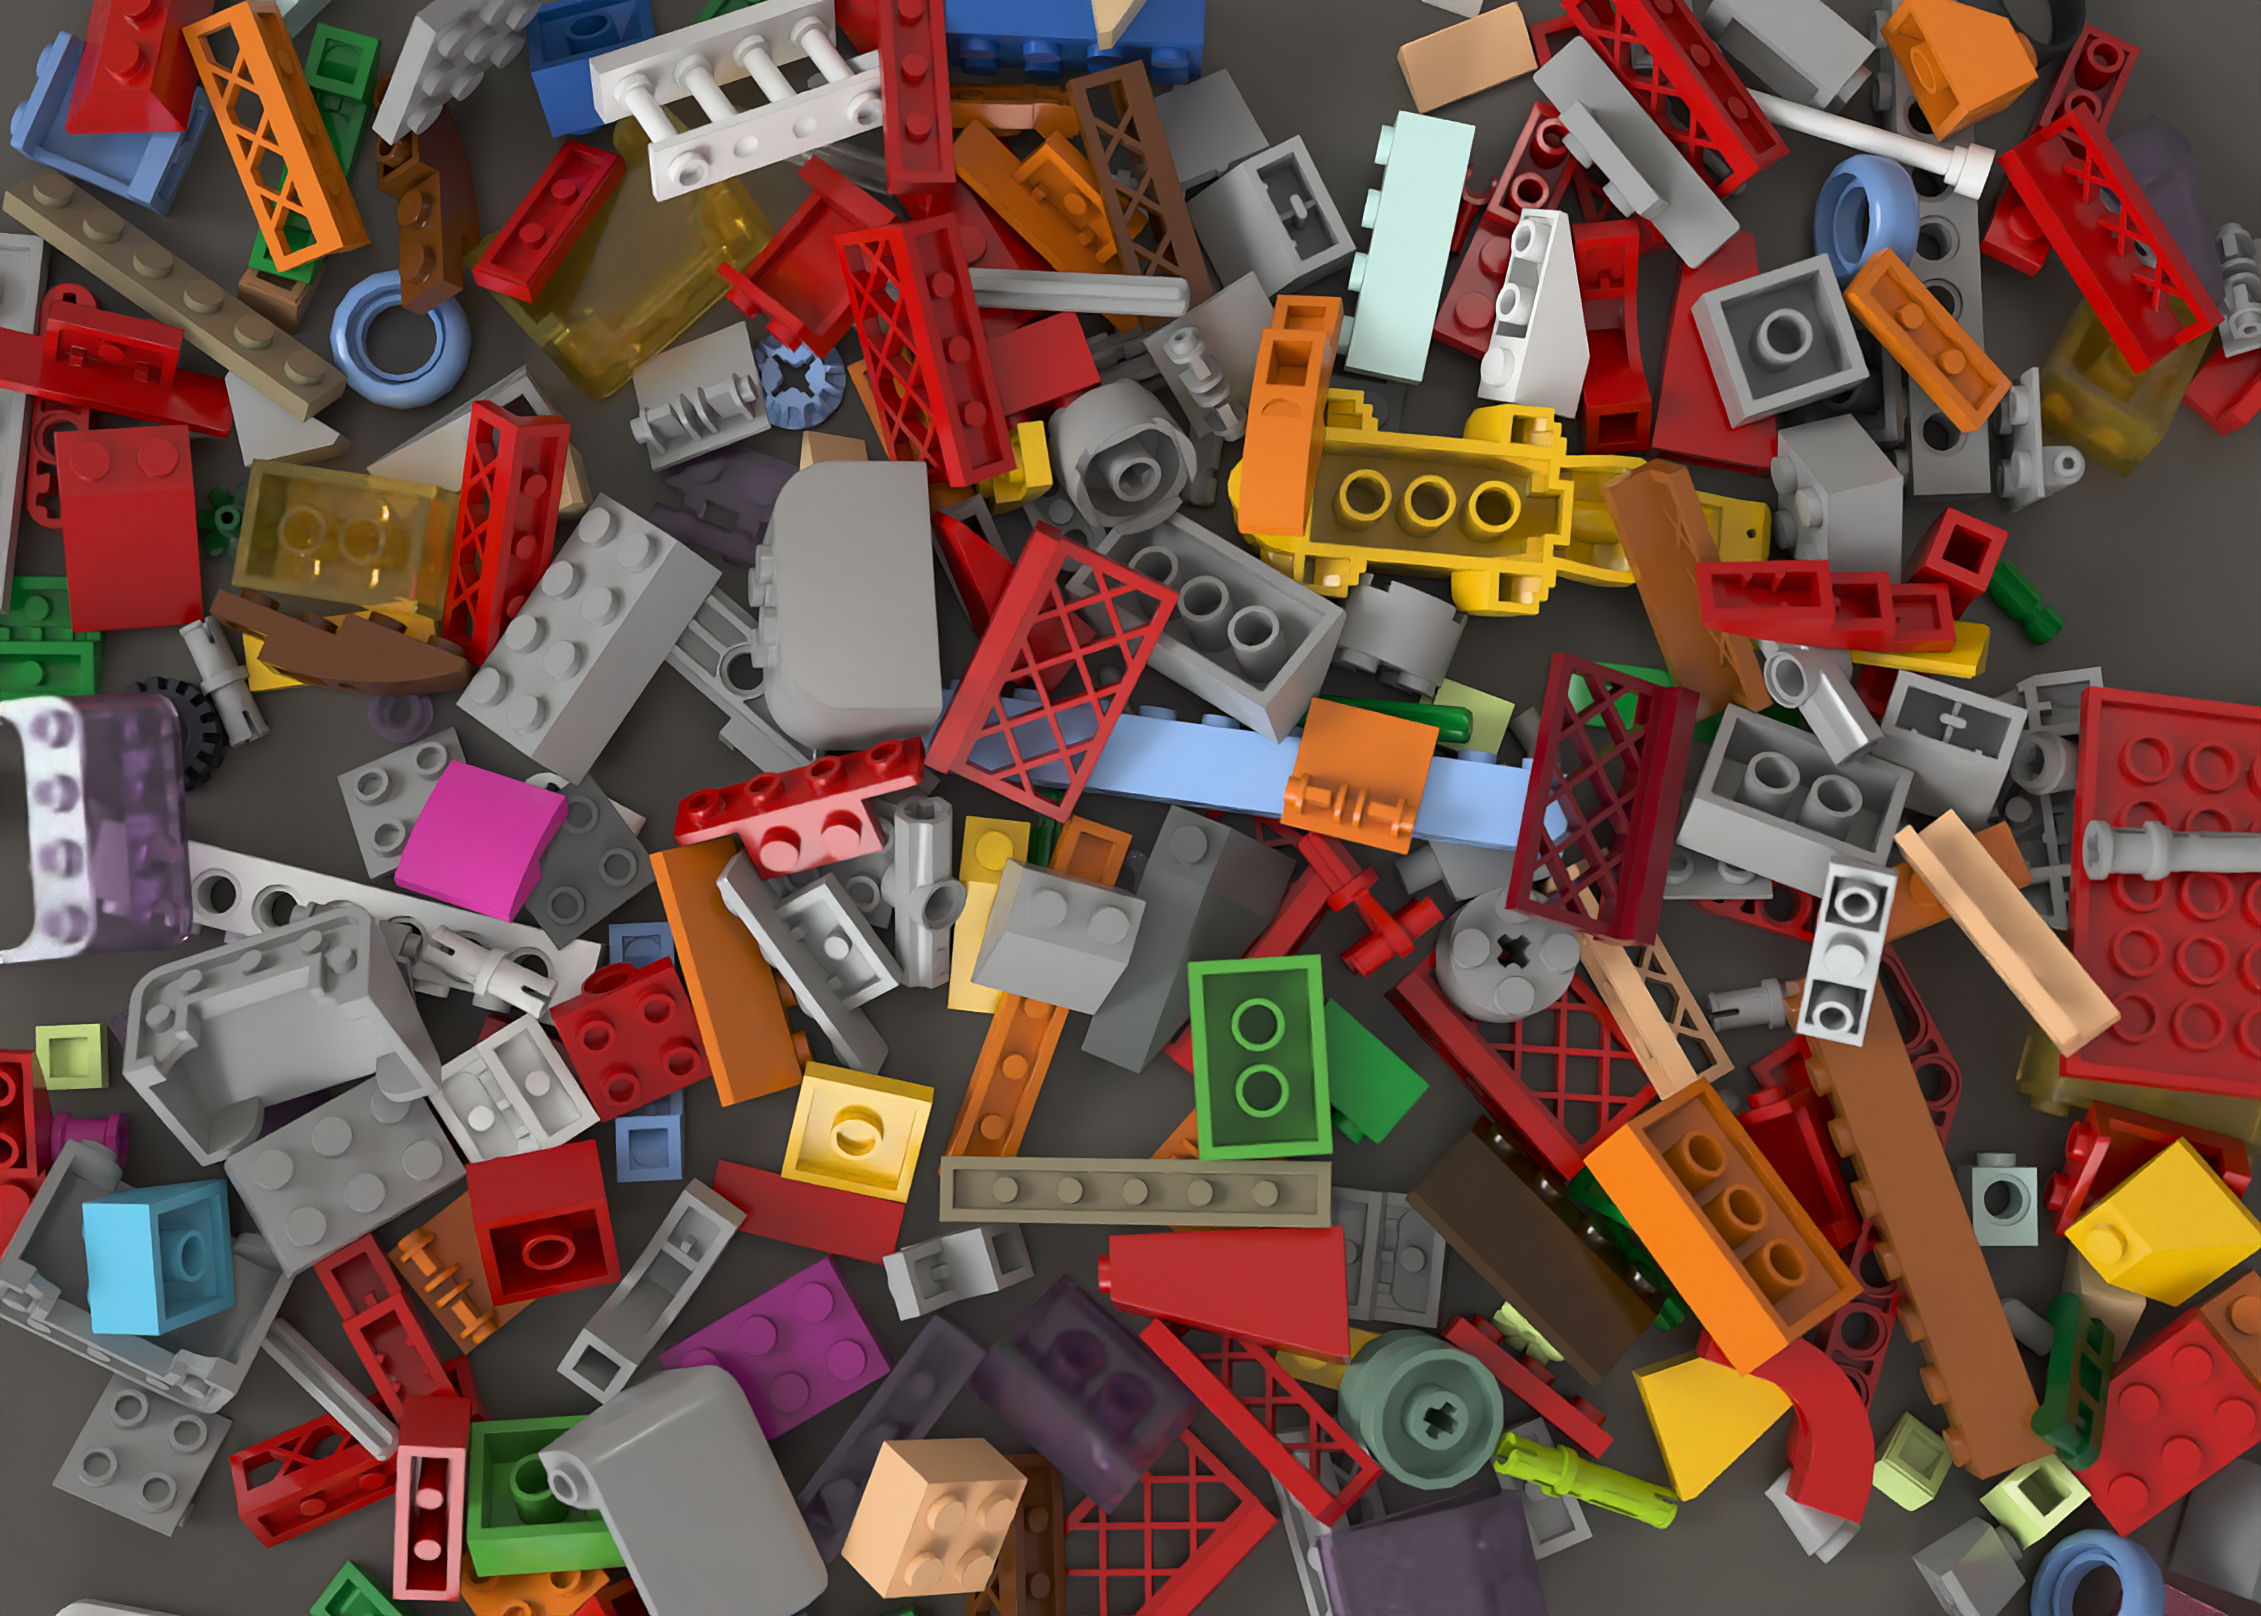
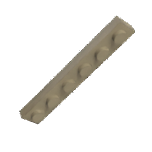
[2,166,348,423]
[940,1156,1332,1228]

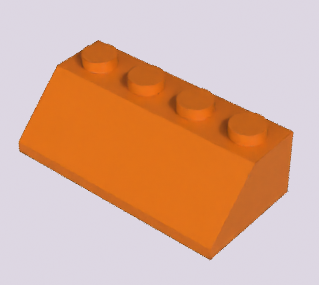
[649,835,815,1107]
[1583,1076,1864,1378]

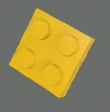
[781,1060,934,1204]

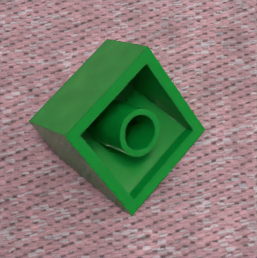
[1323,998,1430,1144]

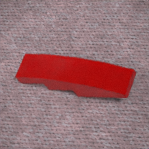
[1694,560,1956,653]
[313,1230,461,1428]

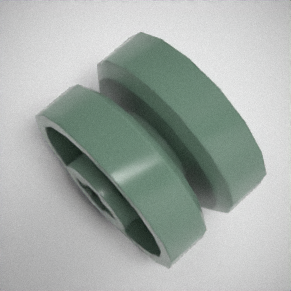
[1338,1328,1503,1490]

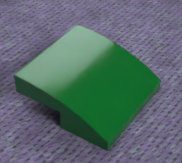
[0,575,105,706]

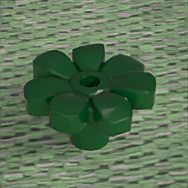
[196,483,278,564]

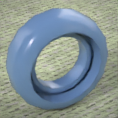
[1813,154,1920,292]
[330,269,473,410]
[2030,1528,2166,1616]

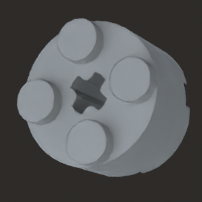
[1048,378,1197,534]
[1330,572,1469,697]
[1435,887,1581,1023]

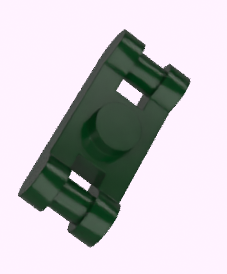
[2031,1292,2115,1471]

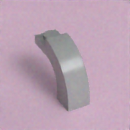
[557,1178,747,1404]

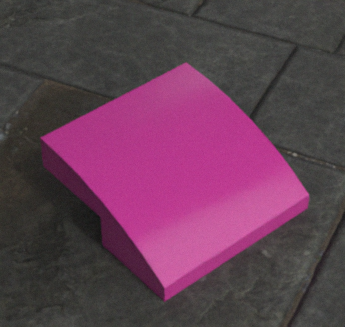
[394,759,570,923]

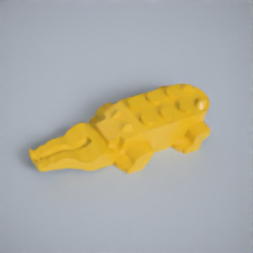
[1227,388,1772,617]

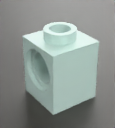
[1957,1152,2038,1246]

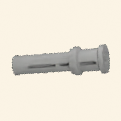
[2082,820,2261,880]

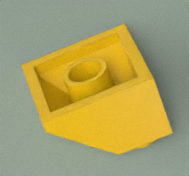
[2064,1136,2261,1307]

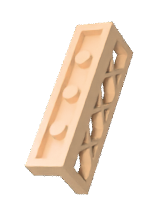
[1893,809,2121,1058]
[1538,847,1735,1101]

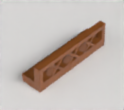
[1599,458,1773,723]

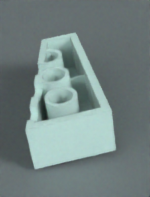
[1336,110,1476,386]

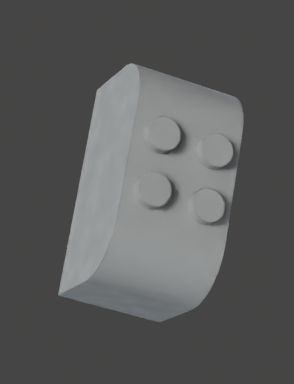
[748,461,943,750]

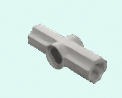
[1753,638,1886,769]
[881,795,967,989]

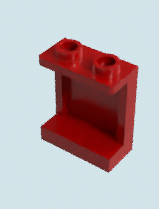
[716,154,902,361]
[1724,1084,1863,1251]
[2042,1099,2252,1238]

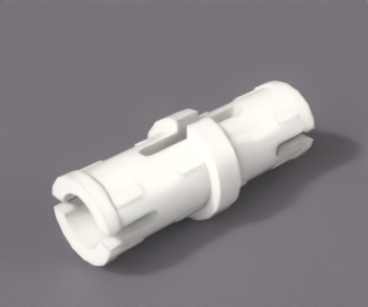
[422,925,558,1020]

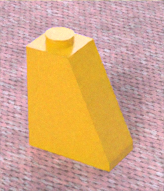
[1632,1336,1803,1501]

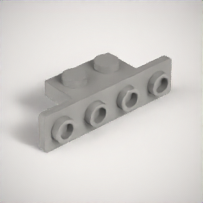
[1533,36,1741,269]
[716,850,905,1075]

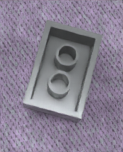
[1676,703,1914,898]
[223,1076,466,1279]

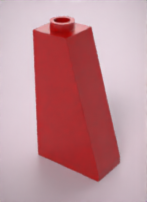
[1643,231,1778,479]
[1098,1225,1351,1365]

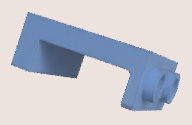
[10,30,214,217]

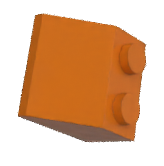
[1880,0,2039,143]

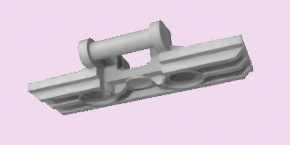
[664,585,941,803]

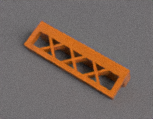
[182,0,371,273]

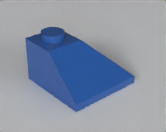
[525,0,657,138]

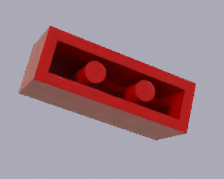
[393,1394,472,1602]

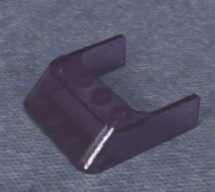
[0,692,193,967]

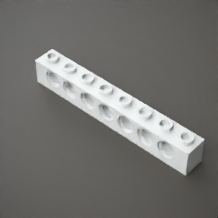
[82,819,610,1026]

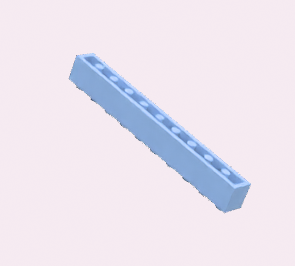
[924,680,1572,859]

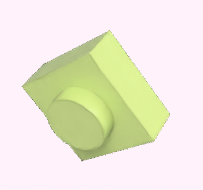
[36,1023,109,1090]

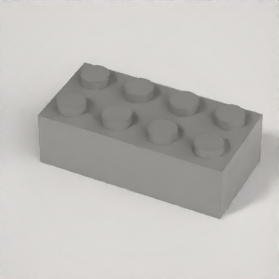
[456,492,723,787]

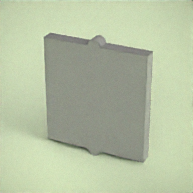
[1154,68,1270,191]

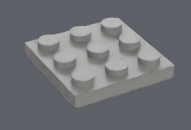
[372,0,541,146]

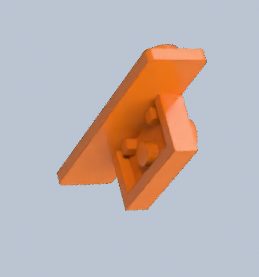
[953,119,1149,334]

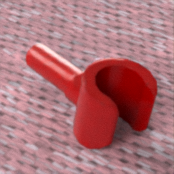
[1449,162,1498,254]

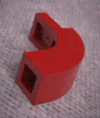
[1571,219,1652,455]
[1853,507,2009,722]
[1694,1328,1875,1524]

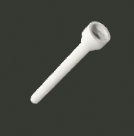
[1746,88,1996,200]

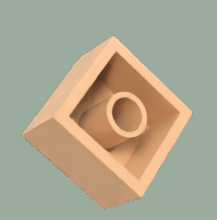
[841,1438,1028,1598]

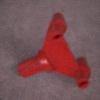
[1297,831,1444,979]

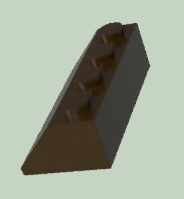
[1405,1114,1667,1387]

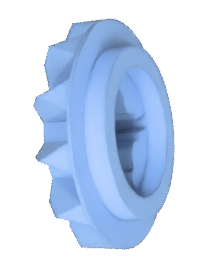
[754,335,846,430]

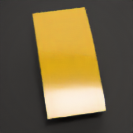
[975,420,1053,515]

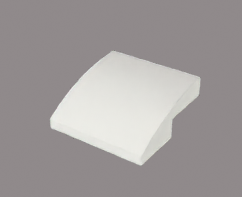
[427,1013,600,1163]

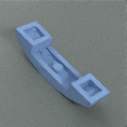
[609,922,685,1182]

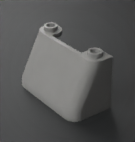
[123,905,442,1167]
[0,1138,296,1414]
[538,1365,828,1616]

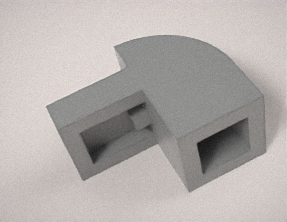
[882,1222,1034,1320]

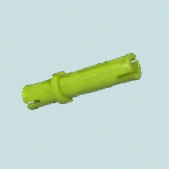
[1493,1432,1678,1529]

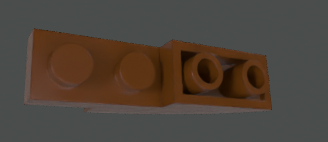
[373,69,481,316]
[209,588,477,696]

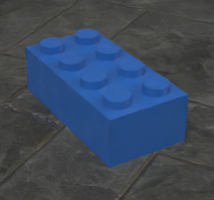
[945,0,1206,85]

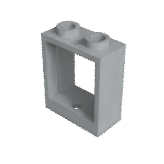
[1700,0,1876,115]

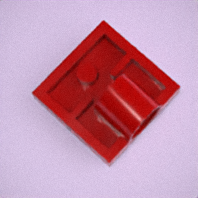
[549,956,713,1124]

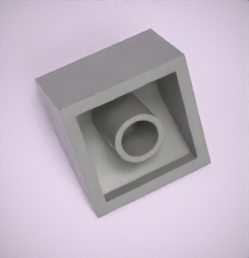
[971,857,1146,1015]

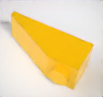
[947,816,1032,1014]

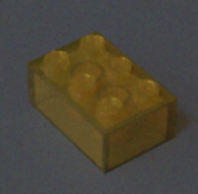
[232,458,460,621]

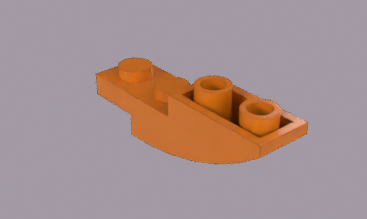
[1238,295,1344,537]

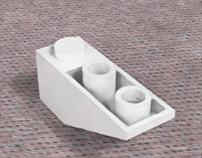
[1477,208,1590,419]

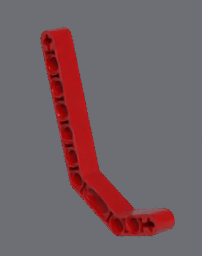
[1687,879,1963,1468]

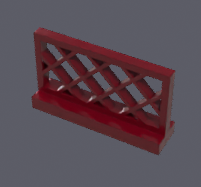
[1505,652,1700,946]

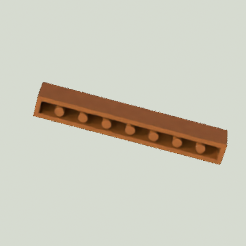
[1782,973,2056,1480]

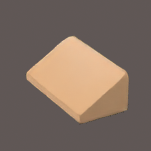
[1397,1,1538,115]

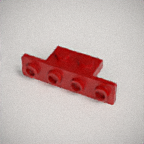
[0,299,233,439]
[673,736,926,881]

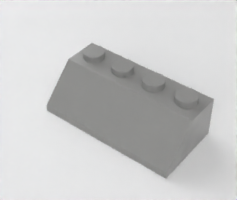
[1064,511,1347,745]

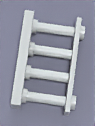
[589,0,883,202]

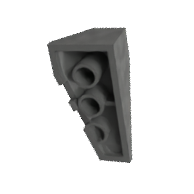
[1081,804,1298,1075]

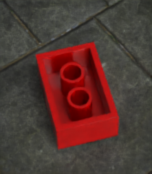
[2054,1304,2261,1538]

